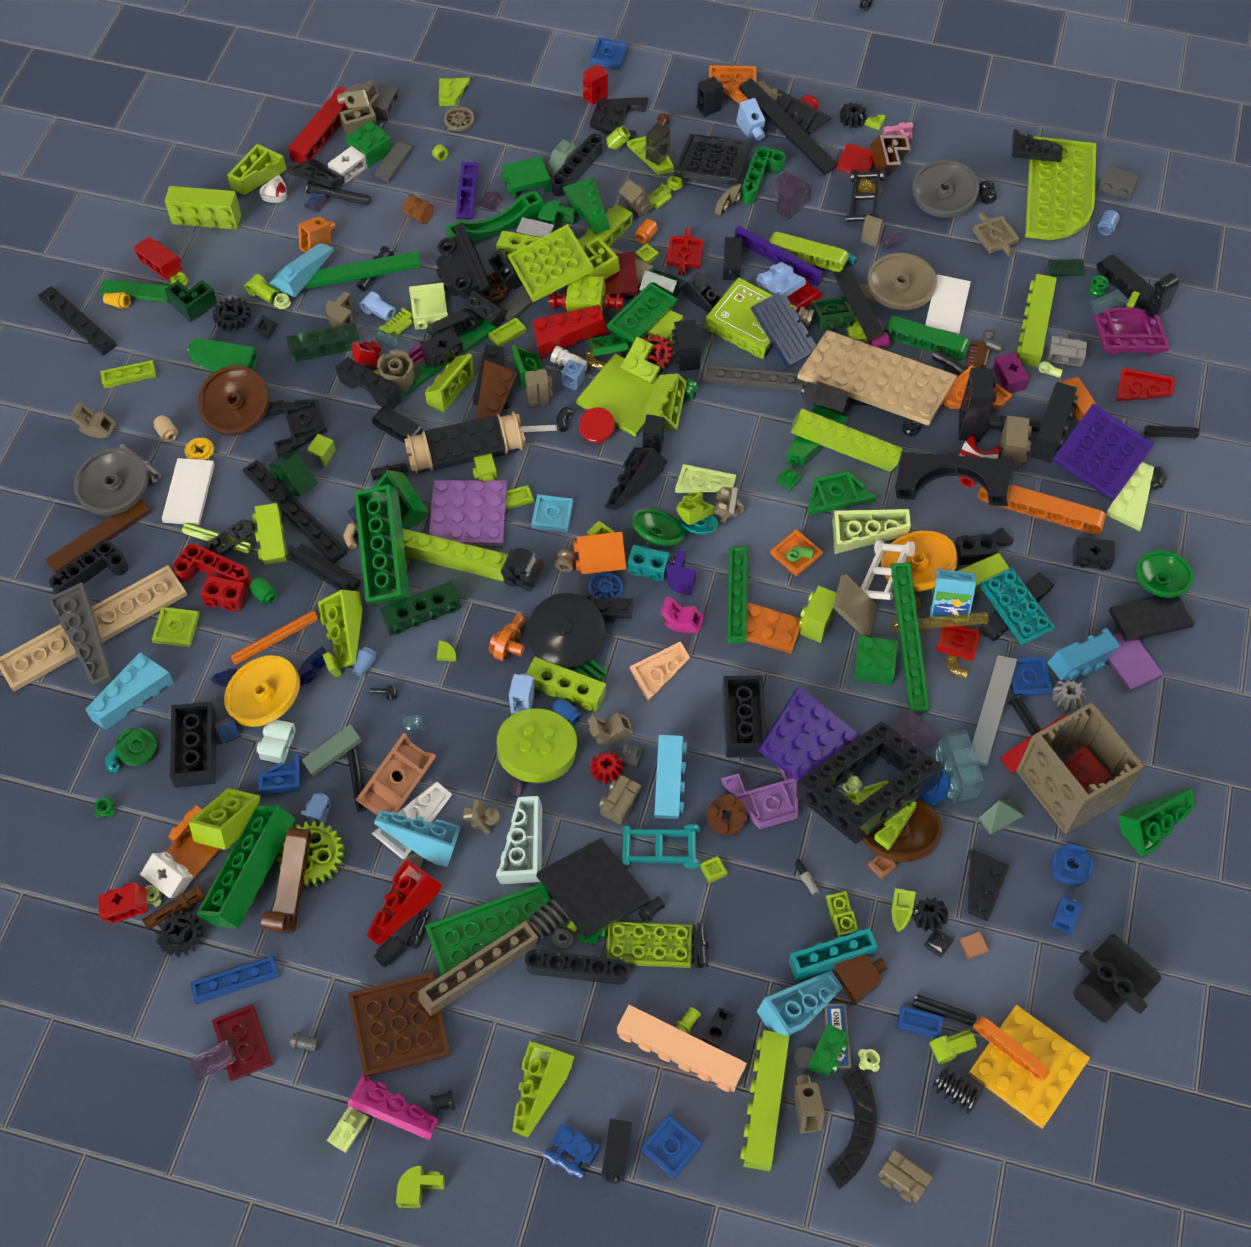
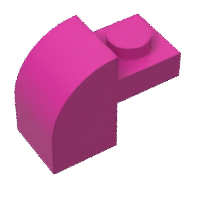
[661,597,704,634]

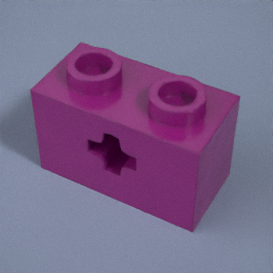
[992,352,1029,394]

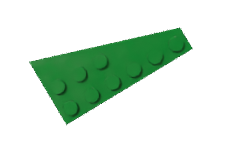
[425,883,550,975]

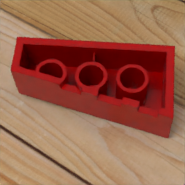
[532,305,606,359]

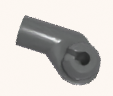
[982,330,1003,353]

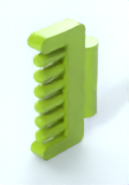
[649,183,672,210]
[379,308,413,337]

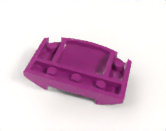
[1093,307,1170,355]

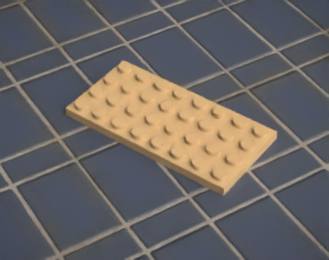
[798,330,957,426]

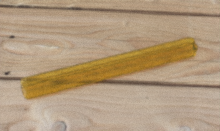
[892,612,989,632]

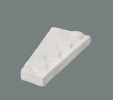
[371,782,452,859]

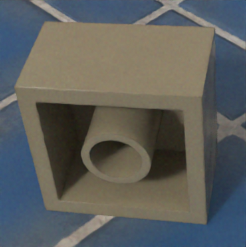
[999,415,1032,469]

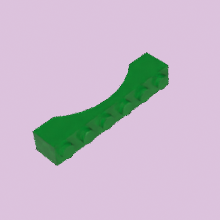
[445,190,544,243]

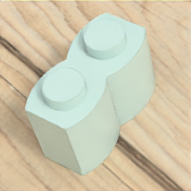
[256,720,296,764]

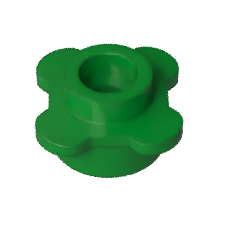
[94,798,116,818]

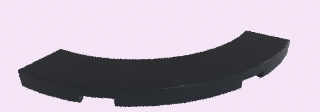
[826,1065,877,1190]

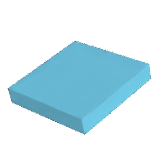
[531,494,574,533]

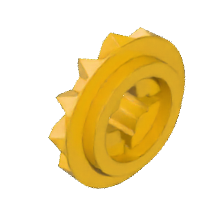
[185,438,214,460]

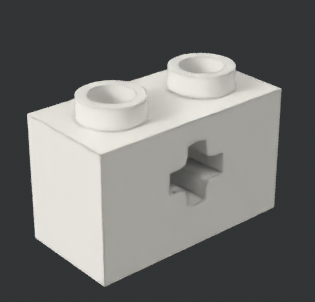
[328,146,367,185]
[140,852,194,898]

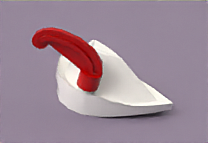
[260,175,287,203]

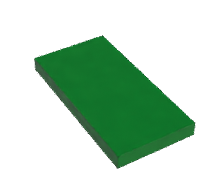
[607,282,678,344]

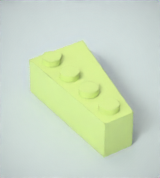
[832,509,911,554]

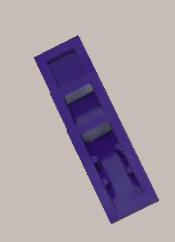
[456,162,479,219]

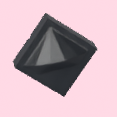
[254,315,278,339]
[924,928,954,958]

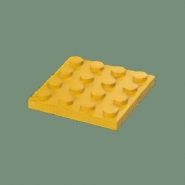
[968,1005,1090,1128]

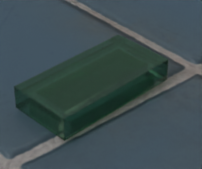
[1048,259,1085,277]

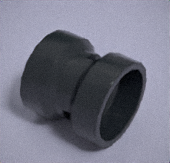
[979,180,997,204]
[902,417,921,436]

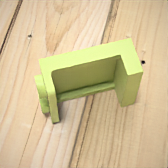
[409,283,448,330]

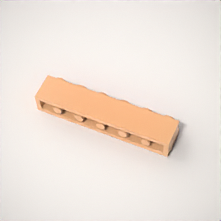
[617,1005,747,1092]

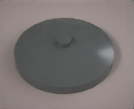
[912,159,979,218]
[74,448,148,516]

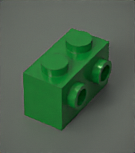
[808,1024,849,1079]

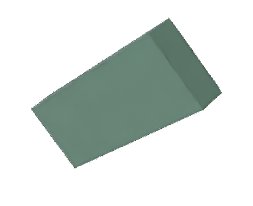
[302,724,362,777]

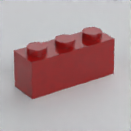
[133,236,183,281]

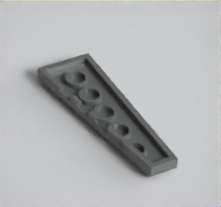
[48,582,114,688]

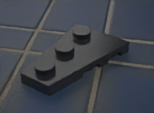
[288,159,345,188]

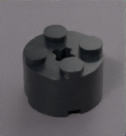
[501,548,544,592]

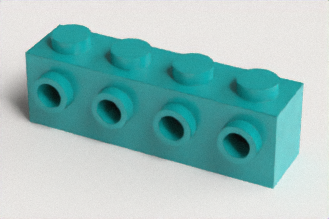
[788,928,878,982]

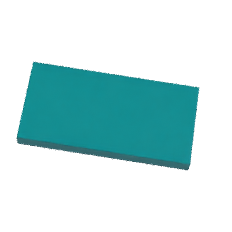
[979,568,1055,646]

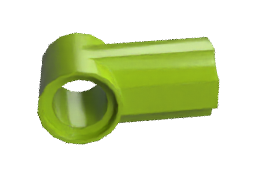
[244,274,280,303]
[929,1029,977,1064]

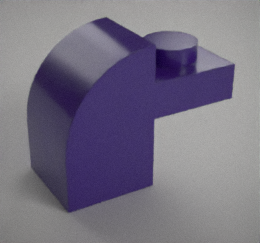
[666,550,696,595]

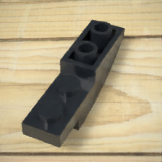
[578,594,634,623]

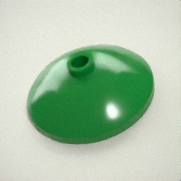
[631,508,686,546]
[1135,550,1194,598]

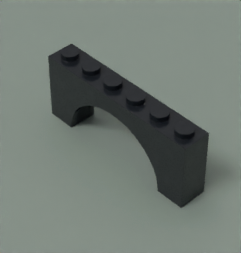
[895,452,1014,507]

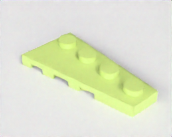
[1106,462,1154,531]

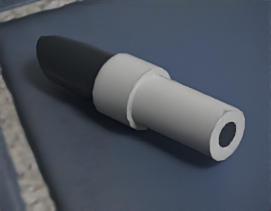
[795,859,819,896]

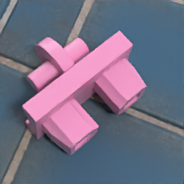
[883,122,913,140]

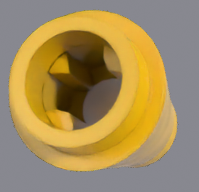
[103,292,131,309]

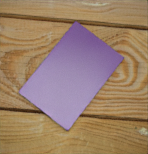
[1107,633,1163,692]

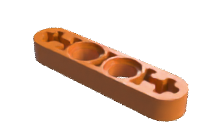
[973,1016,1050,1082]

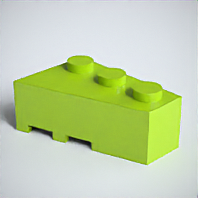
[227,144,287,195]
[642,374,687,431]
[252,503,288,565]

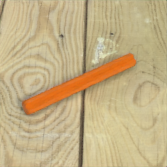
[230,610,319,665]

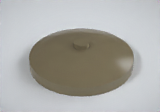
[867,253,937,310]

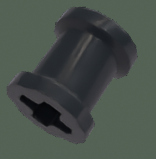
[430,1090,455,1114]

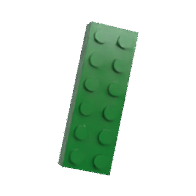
[354,484,410,606]
[197,806,296,928]

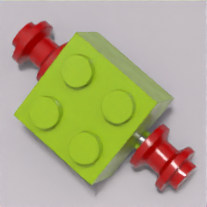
[549,276,624,312]

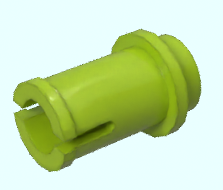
[675,1007,701,1034]

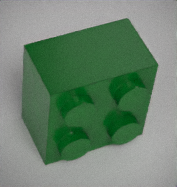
[345,120,393,168]
[853,635,898,685]

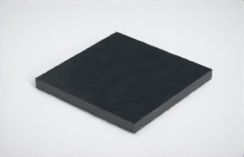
[674,134,753,185]
[536,838,651,939]

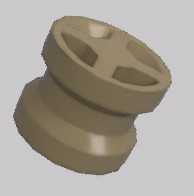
[797,306,815,327]
[555,549,576,572]

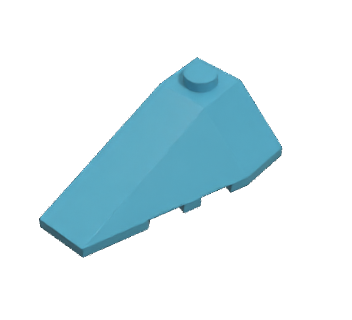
[268,243,334,297]
[374,810,461,867]
[757,970,843,1036]

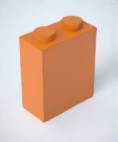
[573,532,626,575]

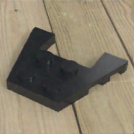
[590,97,648,140]
[265,400,327,457]

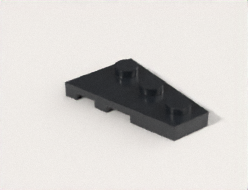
[1012,129,1062,162]
[968,849,1010,921]

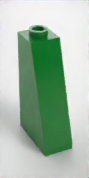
[188,338,258,372]
[786,404,848,468]

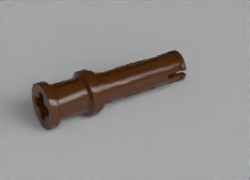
[142,884,205,931]

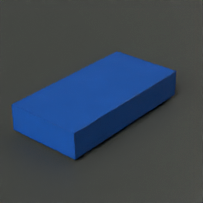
[896,1005,944,1039]

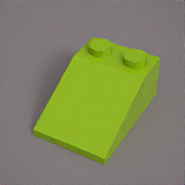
[188,788,260,850]

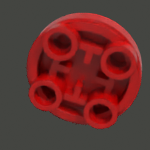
[579,407,616,445]

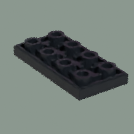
[1109,596,1195,642]

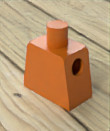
[299,216,336,253]

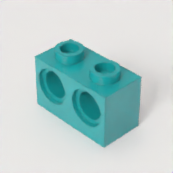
[627,545,670,581]

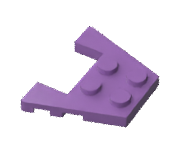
[721,766,798,830]

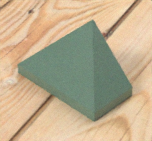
[979,799,1024,835]

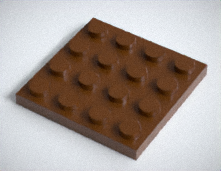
[348,972,451,1077]

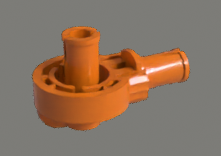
[488,614,526,662]

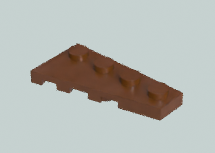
[476,360,518,419]

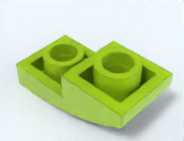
[825,891,858,936]

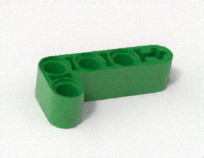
[741,147,786,205]

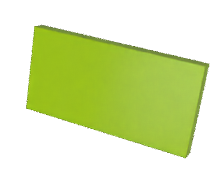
[606,922,692,968]

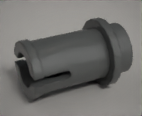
[290,1032,319,1052]

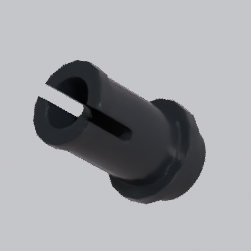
[638,896,665,921]

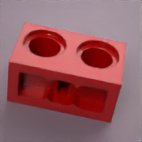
[200,575,247,611]

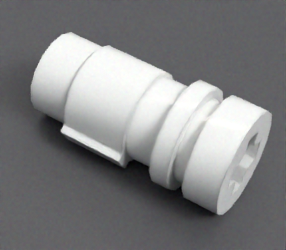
[550,346,589,371]

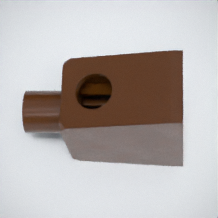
[832,954,887,1006]

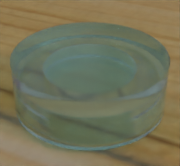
[402,715,423,729]

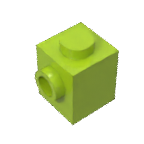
[472,453,497,482]

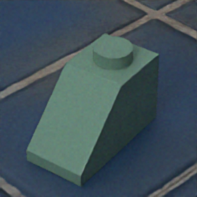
[546,139,577,177]

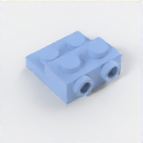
[756,262,806,297]

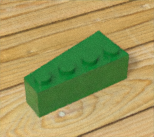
[563,177,610,235]

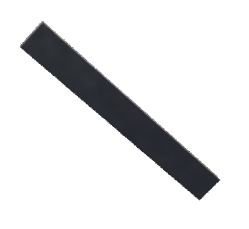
[739,78,837,175]
[242,460,348,563]

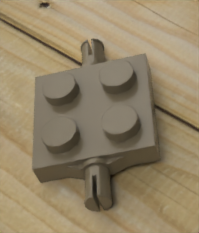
[972,212,1020,256]

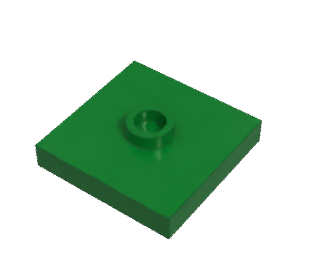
[587,334,629,356]

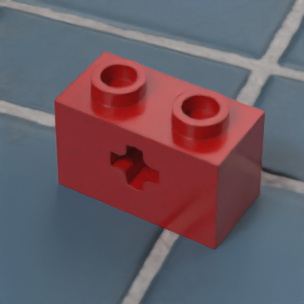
[582,65,608,106]
[98,882,148,924]

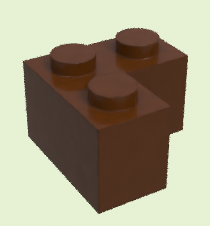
[870,135,911,174]

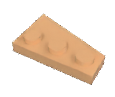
[629,642,690,701]

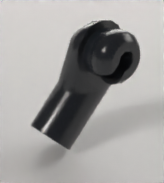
[556,407,573,432]
[1151,466,1167,490]

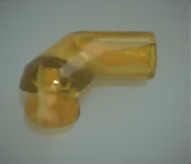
[584,350,606,370]
[945,655,969,679]

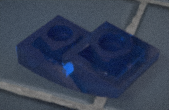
[297,646,327,687]

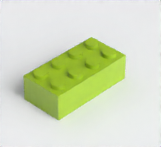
[165,186,241,230]

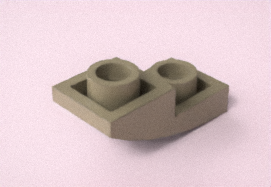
[714,184,742,215]

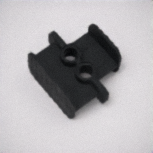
[1073,934,1161,1023]

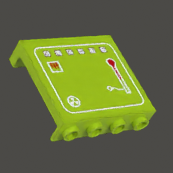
[705,277,797,360]

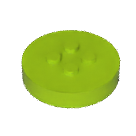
[496,709,577,783]

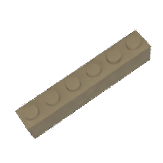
[418,921,538,1016]

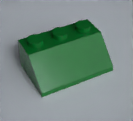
[374,470,429,530]

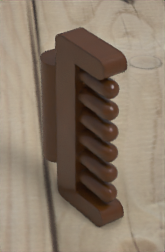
[965,341,990,369]

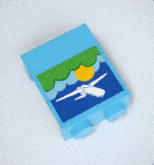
[929,569,976,623]

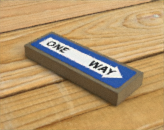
[824,1004,851,1070]

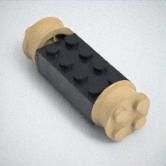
[404,411,525,474]

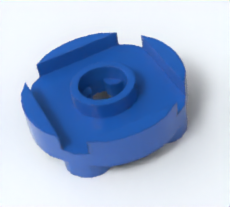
[1051,844,1094,886]

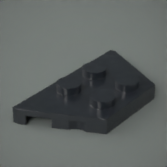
[777,89,831,135]

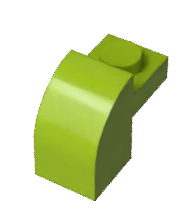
[396,1166,445,1208]

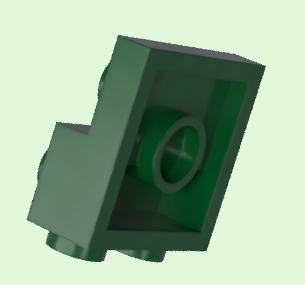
[811,297,854,330]

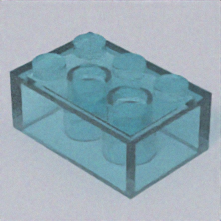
[935,729,985,805]

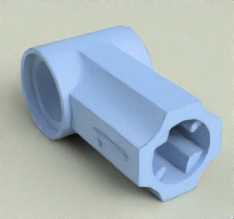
[359,292,396,321]

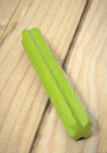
[182,523,252,553]

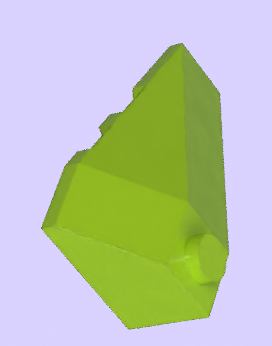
[318,590,362,669]
[512,1041,574,1137]

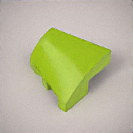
[677,493,715,525]

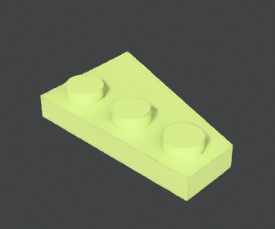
[675,464,736,493]

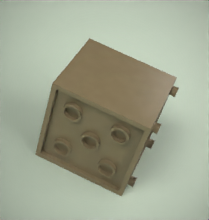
[1016,702,1144,835]

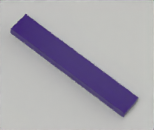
[735,225,823,286]

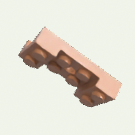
[355,733,436,815]

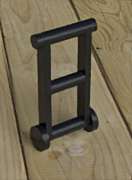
[846,168,886,222]

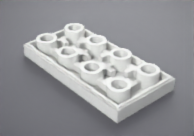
[925,275,971,335]
[162,458,215,525]

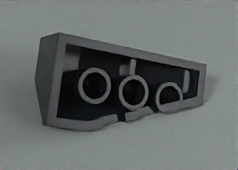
[605,447,668,510]

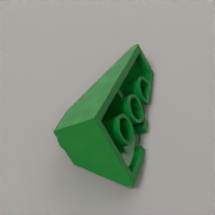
[1118,788,1195,857]

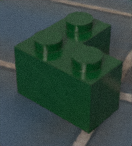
[164,280,217,322]
[269,452,318,496]

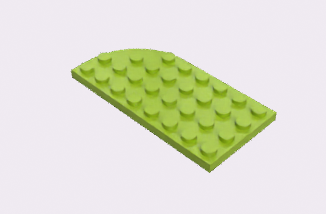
[1025,136,1096,240]

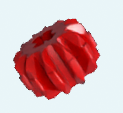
[590,750,624,785]

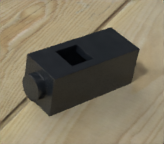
[723,237,742,280]
[602,1119,632,1184]

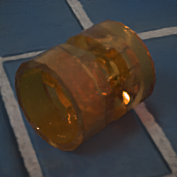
[402,194,433,224]

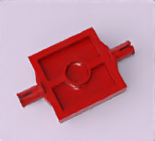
[666,228,704,276]

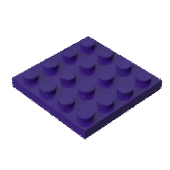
[1052,403,1154,502]
[758,687,861,781]

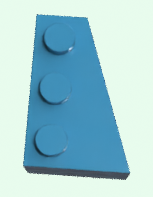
[1047,628,1120,681]

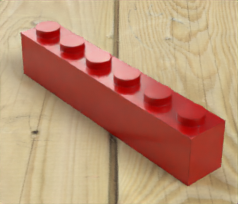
[288,86,352,164]

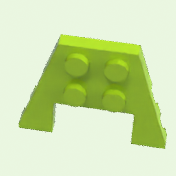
[845,780,917,850]

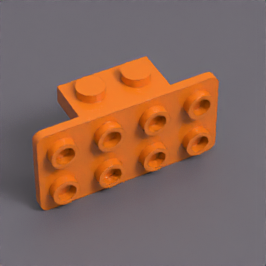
[166,800,221,882]

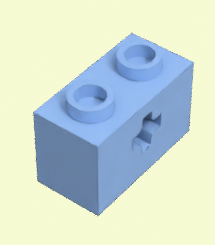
[509,674,535,713]

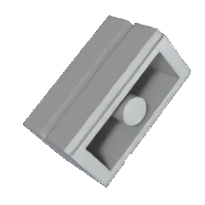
[1047,336,1087,367]

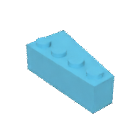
[85,653,174,730]
[654,735,687,820]

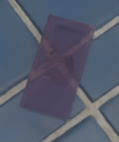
[190,1040,237,1081]

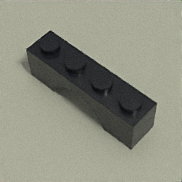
[335,357,402,410]

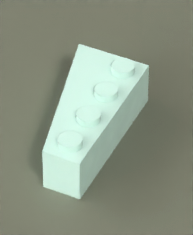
[496,796,542,884]

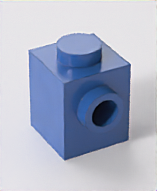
[1051,897,1082,934]

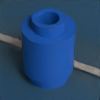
[552,699,581,727]

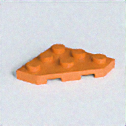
[709,65,756,104]
[943,365,1013,410]

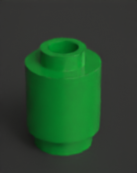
[250,577,278,605]

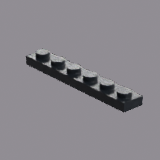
[38,286,117,356]

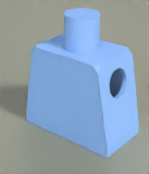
[736,98,765,141]

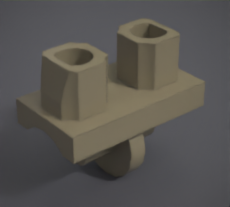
[713,487,744,524]
[463,800,500,834]

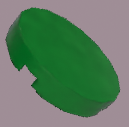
[115,728,157,767]

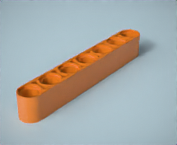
[977,485,1106,534]

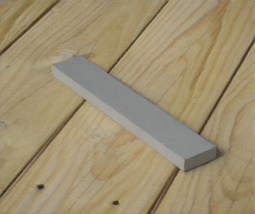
[968,655,1017,766]

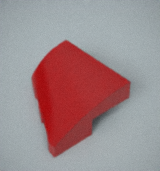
[352,340,382,367]

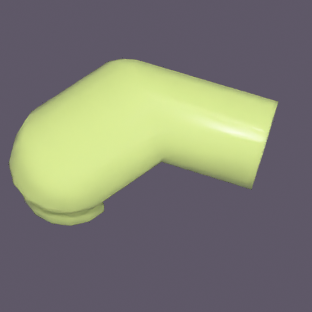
[1039,361,1063,378]

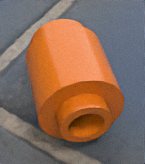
[635,219,658,244]

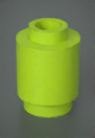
[606,126,630,150]

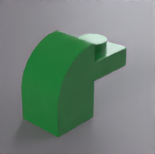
[538,200,576,229]

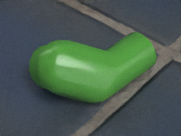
[786,546,814,562]

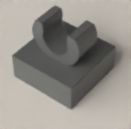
[619,743,643,769]

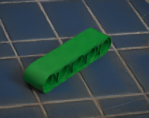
[884,316,970,360]

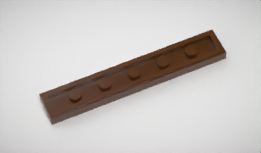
[45,499,151,573]

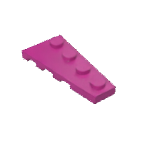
[347,1074,438,1140]

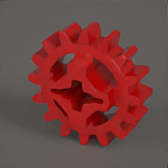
[642,334,673,373]

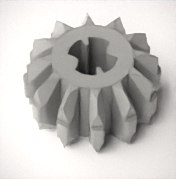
[1052,679,1087,712]

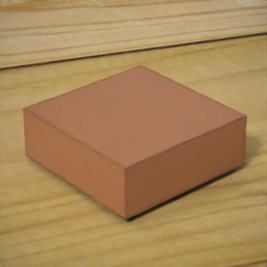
[868,855,897,880]
[960,932,989,960]

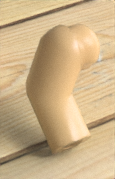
[343,522,358,550]

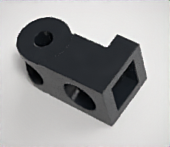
[701,1007,735,1050]

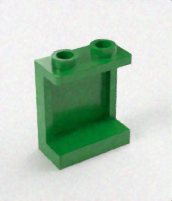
[501,156,551,199]

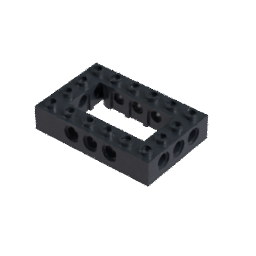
[796,721,942,844]

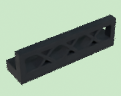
[287,543,361,591]

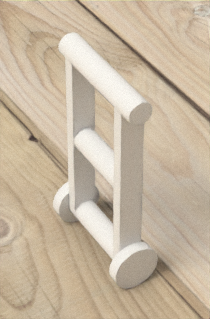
[861,539,915,600]

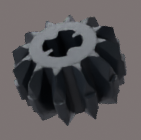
[839,102,867,129]
[912,897,949,933]

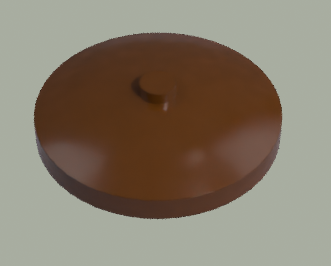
[198,366,269,435]
[862,799,942,862]

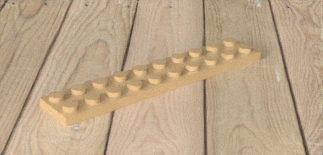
[0,565,187,692]

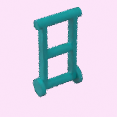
[622,824,700,869]

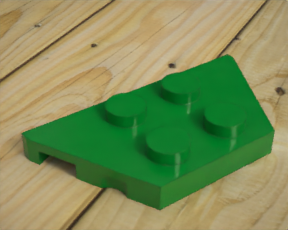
[807,471,876,516]

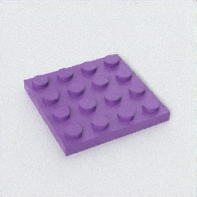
[429,480,507,546]

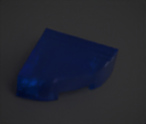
[211,669,238,687]

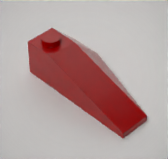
[367,858,443,945]

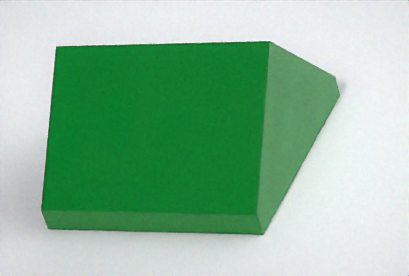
[512,345,544,389]

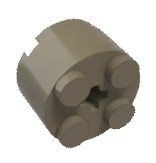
[377,350,415,392]

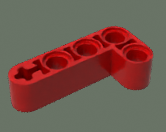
[173,544,252,589]

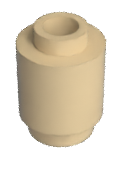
[153,415,178,442]

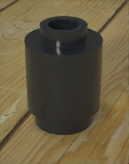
[374,936,405,968]

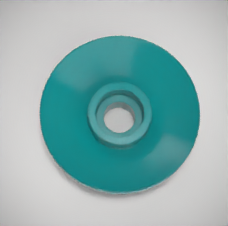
[681,515,718,534]

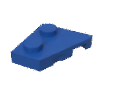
[258,755,300,795]

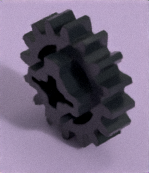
[212,297,251,331]
[156,910,204,958]

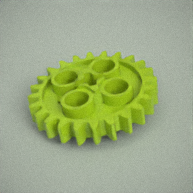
[277,821,345,888]

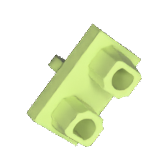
[327,1106,369,1153]

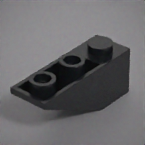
[680,271,722,313]

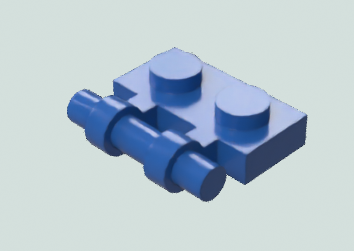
[543,1123,601,1179]

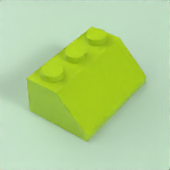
[425,354,474,413]

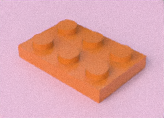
[747,603,801,654]

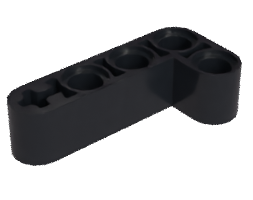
[49,540,129,594]

